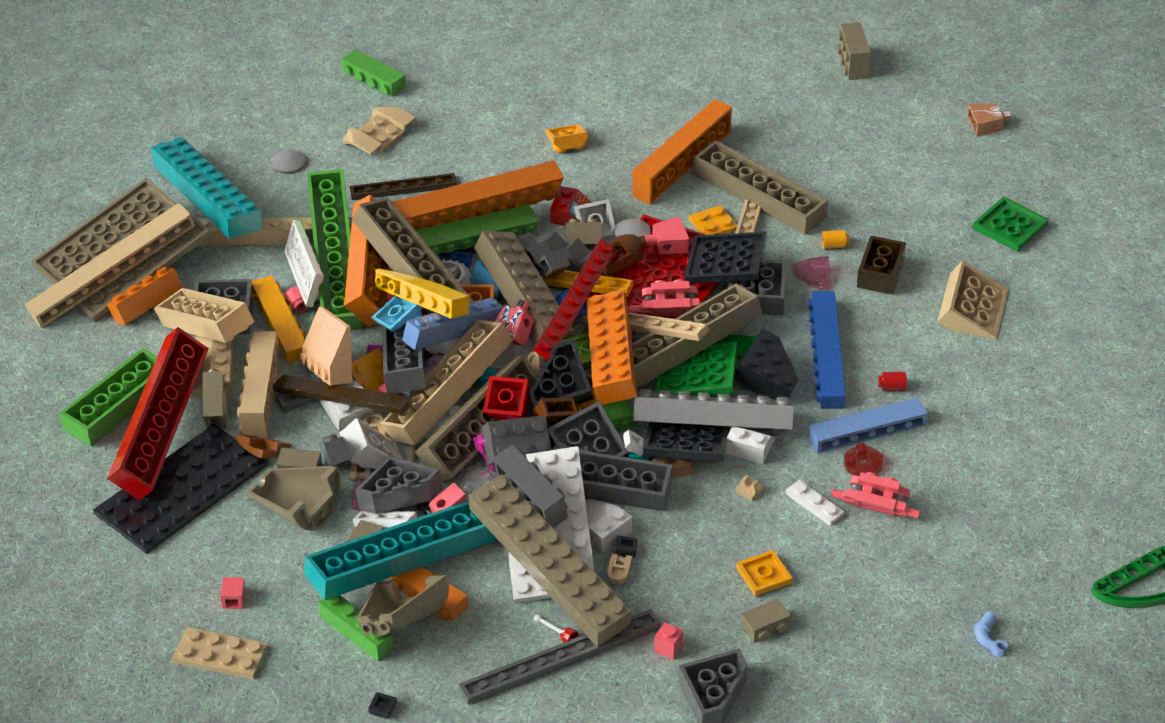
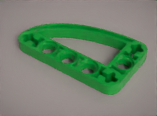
[1092,546,1165,608]

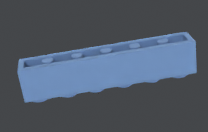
[402,298,504,350]
[808,398,928,453]

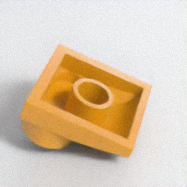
[545,124,588,153]

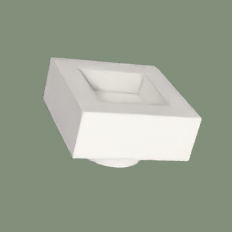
[623,429,644,456]

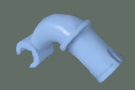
[974,611,1008,657]

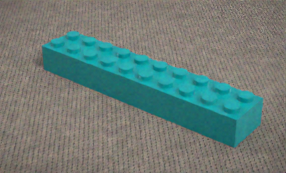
[151,138,262,239]
[304,501,498,601]

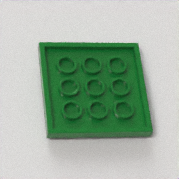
[655,342,738,396]

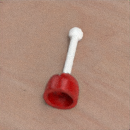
[534,614,579,643]

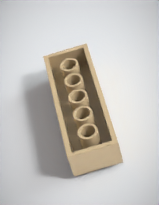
[154,288,254,343]
[237,331,280,438]

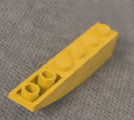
[375,269,469,319]

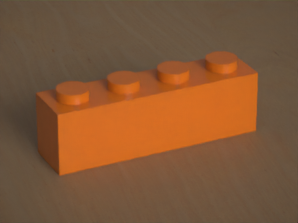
[107,267,184,325]
[388,567,468,622]

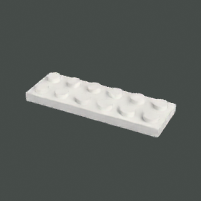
[284,220,324,307]

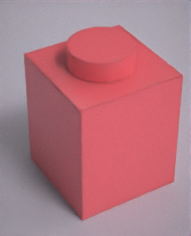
[220,577,246,609]
[654,622,683,659]

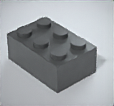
[482,416,551,466]

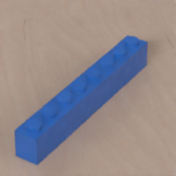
[808,291,845,409]

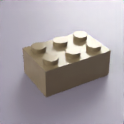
[837,22,871,80]

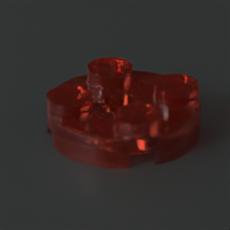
[844,443,884,476]

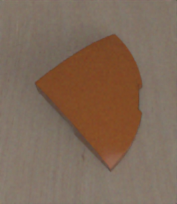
[235,434,291,458]

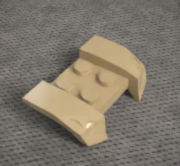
[342,105,415,155]

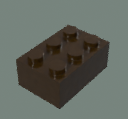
[857,235,907,294]

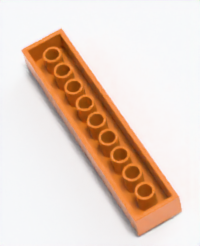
[392,160,564,230]

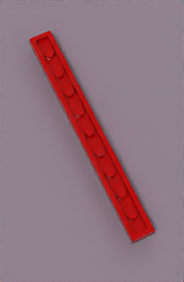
[533,238,616,361]

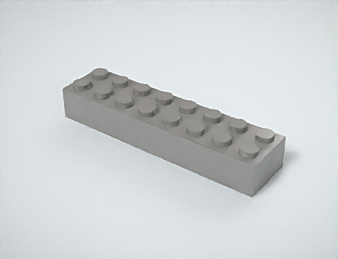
[633,389,794,430]

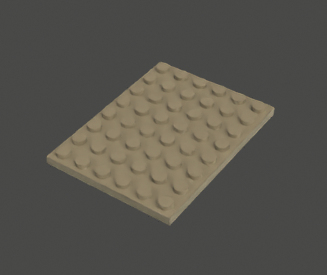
[31,178,211,322]

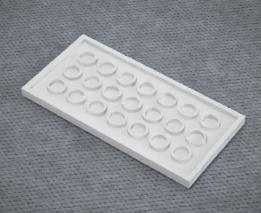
[508,446,595,603]

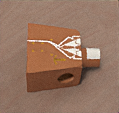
[967,103,1011,136]

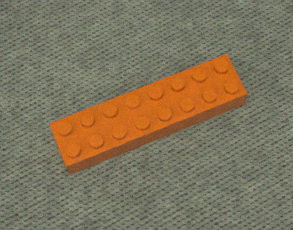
[632,99,732,205]
[344,194,390,327]
[587,290,637,405]

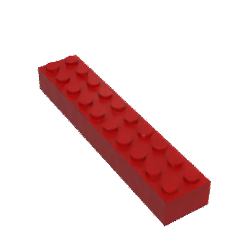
[107,327,209,500]

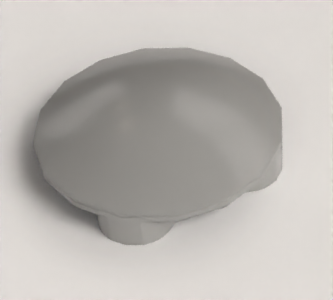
[270,150,305,173]
[615,219,651,237]

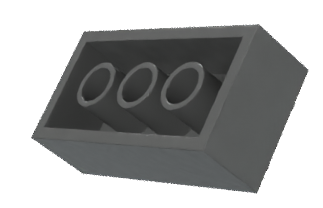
[493,444,568,529]

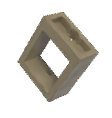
[203,369,227,428]

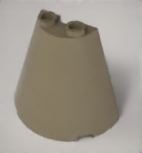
[247,466,341,531]
[356,575,449,636]

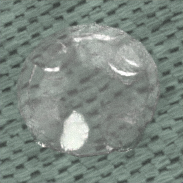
[457,466,496,495]

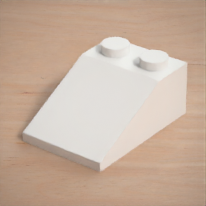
[318,378,374,431]
[340,418,403,469]
[586,498,632,553]

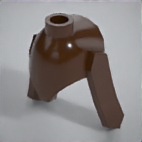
[603,234,647,277]

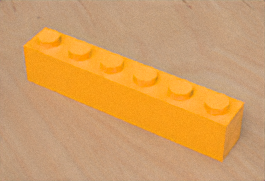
[252,275,305,364]

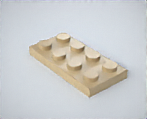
[172,627,268,679]

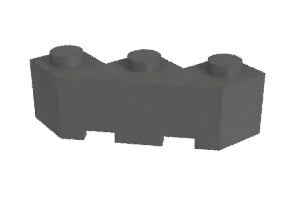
[544,231,612,272]
[516,232,570,278]

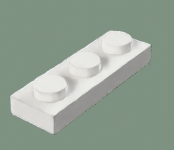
[785,480,844,526]
[353,511,417,529]

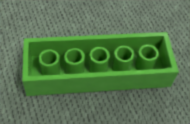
[60,348,157,446]

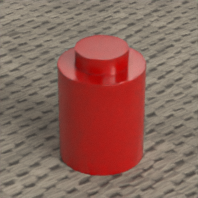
[878,372,907,391]

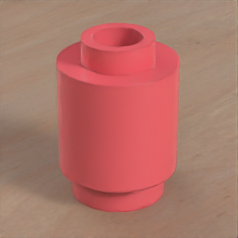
[285,287,309,314]

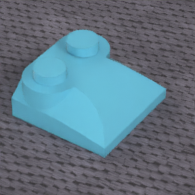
[371,296,422,332]

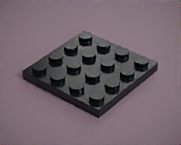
[684,231,768,284]
[643,422,729,463]

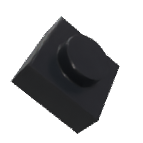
[615,535,638,558]
[368,692,397,719]

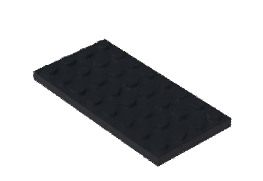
[93,424,268,554]

